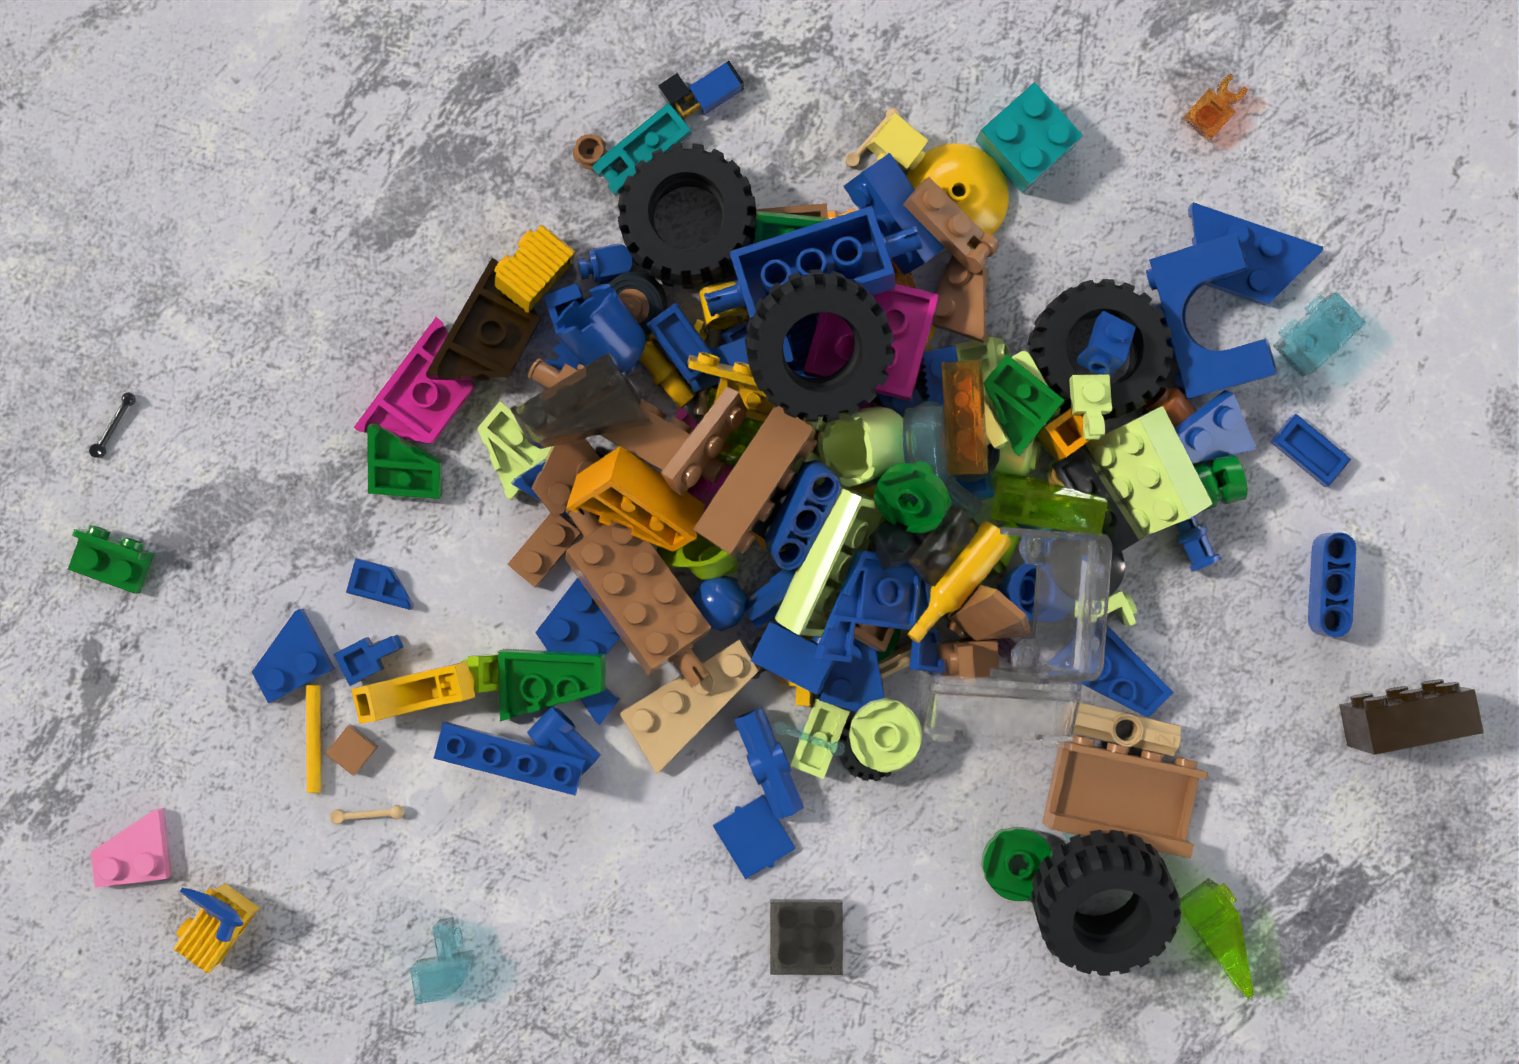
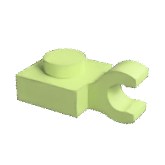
[1069,374,1112,440]

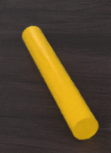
[306,684,321,793]

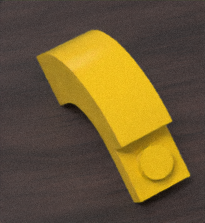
[351,662,475,724]

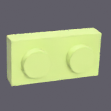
[790,698,850,779]

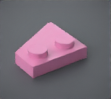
[91,808,171,888]

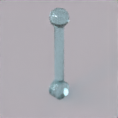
[773,721,845,756]

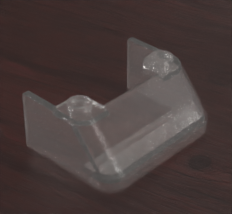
[990,527,1112,684]
[919,671,1082,748]

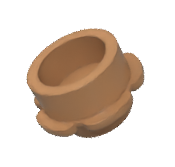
[573,134,608,170]

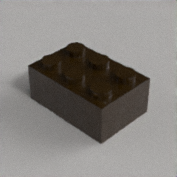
[1339,679,1484,755]

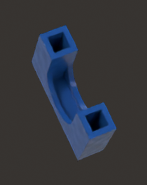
[1146,232,1278,399]

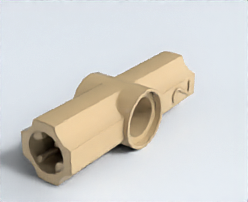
[1066,701,1181,756]

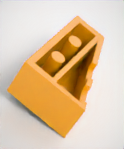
[566,446,705,552]

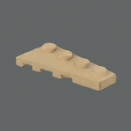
[619,638,760,774]

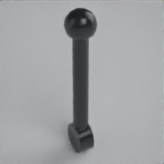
[89,392,136,458]

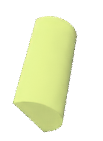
[775,485,884,637]

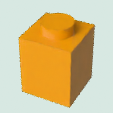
[1038,408,1090,461]

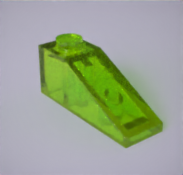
[991,472,1107,536]
[1179,878,1254,999]

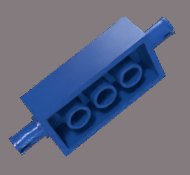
[704,206,923,318]

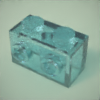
[1273,291,1366,376]

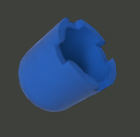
[555,284,646,378]

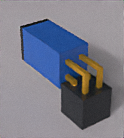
[658,61,744,120]

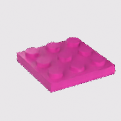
[803,284,939,402]

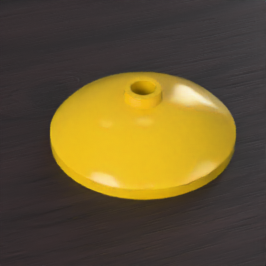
[906,143,1009,250]

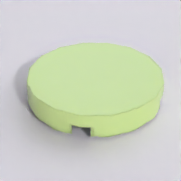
[849,698,922,773]

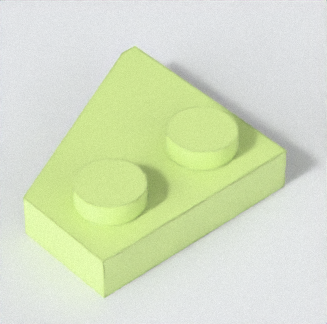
[477,401,554,500]

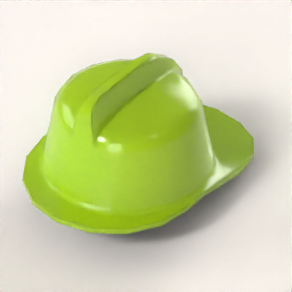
[657,534,738,580]

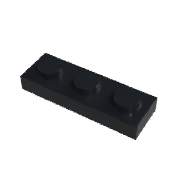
[1052,445,1145,558]

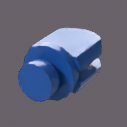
[577,244,632,283]

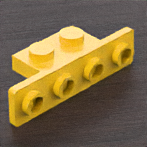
[688,352,774,422]

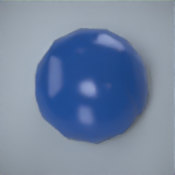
[694,575,747,631]

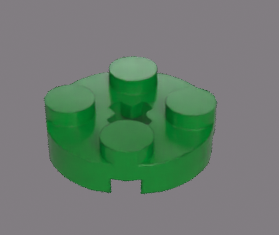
[874,461,951,533]
[981,827,1053,902]

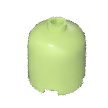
[818,406,912,487]

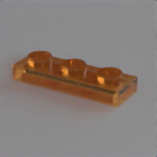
[942,360,988,475]

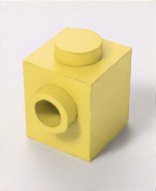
[866,113,929,171]

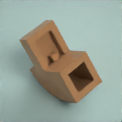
[939,638,1000,684]

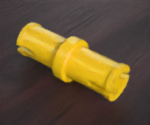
[639,340,697,409]

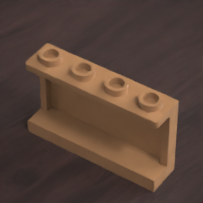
[1042,735,1208,859]

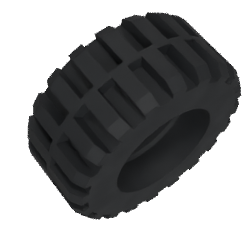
[618,143,756,289]
[745,270,894,422]
[1027,279,1173,421]
[1031,830,1181,976]

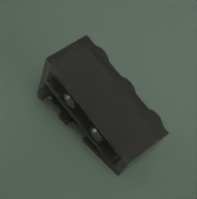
[511,353,654,449]

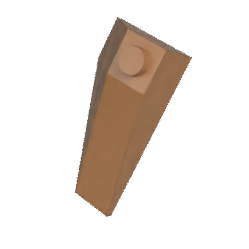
[944,585,1032,641]

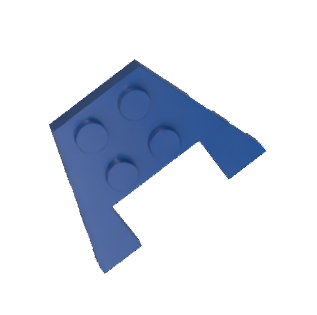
[815,550,946,673]
[535,577,620,725]

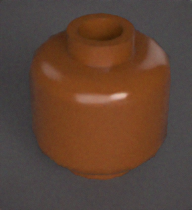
[1142,387,1197,428]

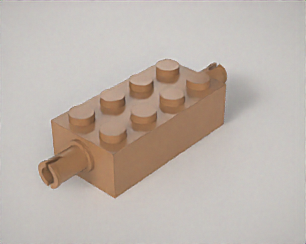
[528,358,726,484]
[565,508,711,688]

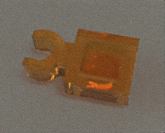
[1182,74,1248,142]

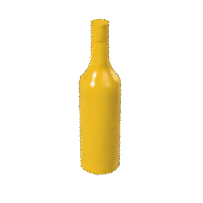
[907,521,1012,643]

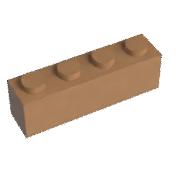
[693,406,817,557]

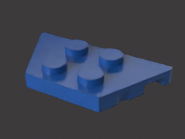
[1188,202,1323,305]

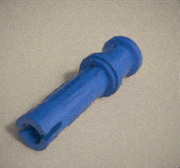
[1175,515,1222,572]

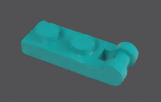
[592,103,692,196]

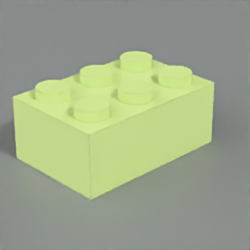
[1085,406,1212,536]

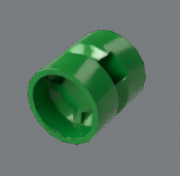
[1193,455,1248,511]

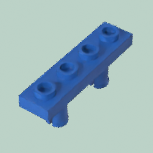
[433,722,586,796]

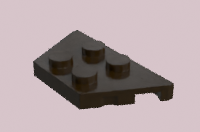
[426,258,540,382]

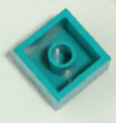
[975,82,1083,193]

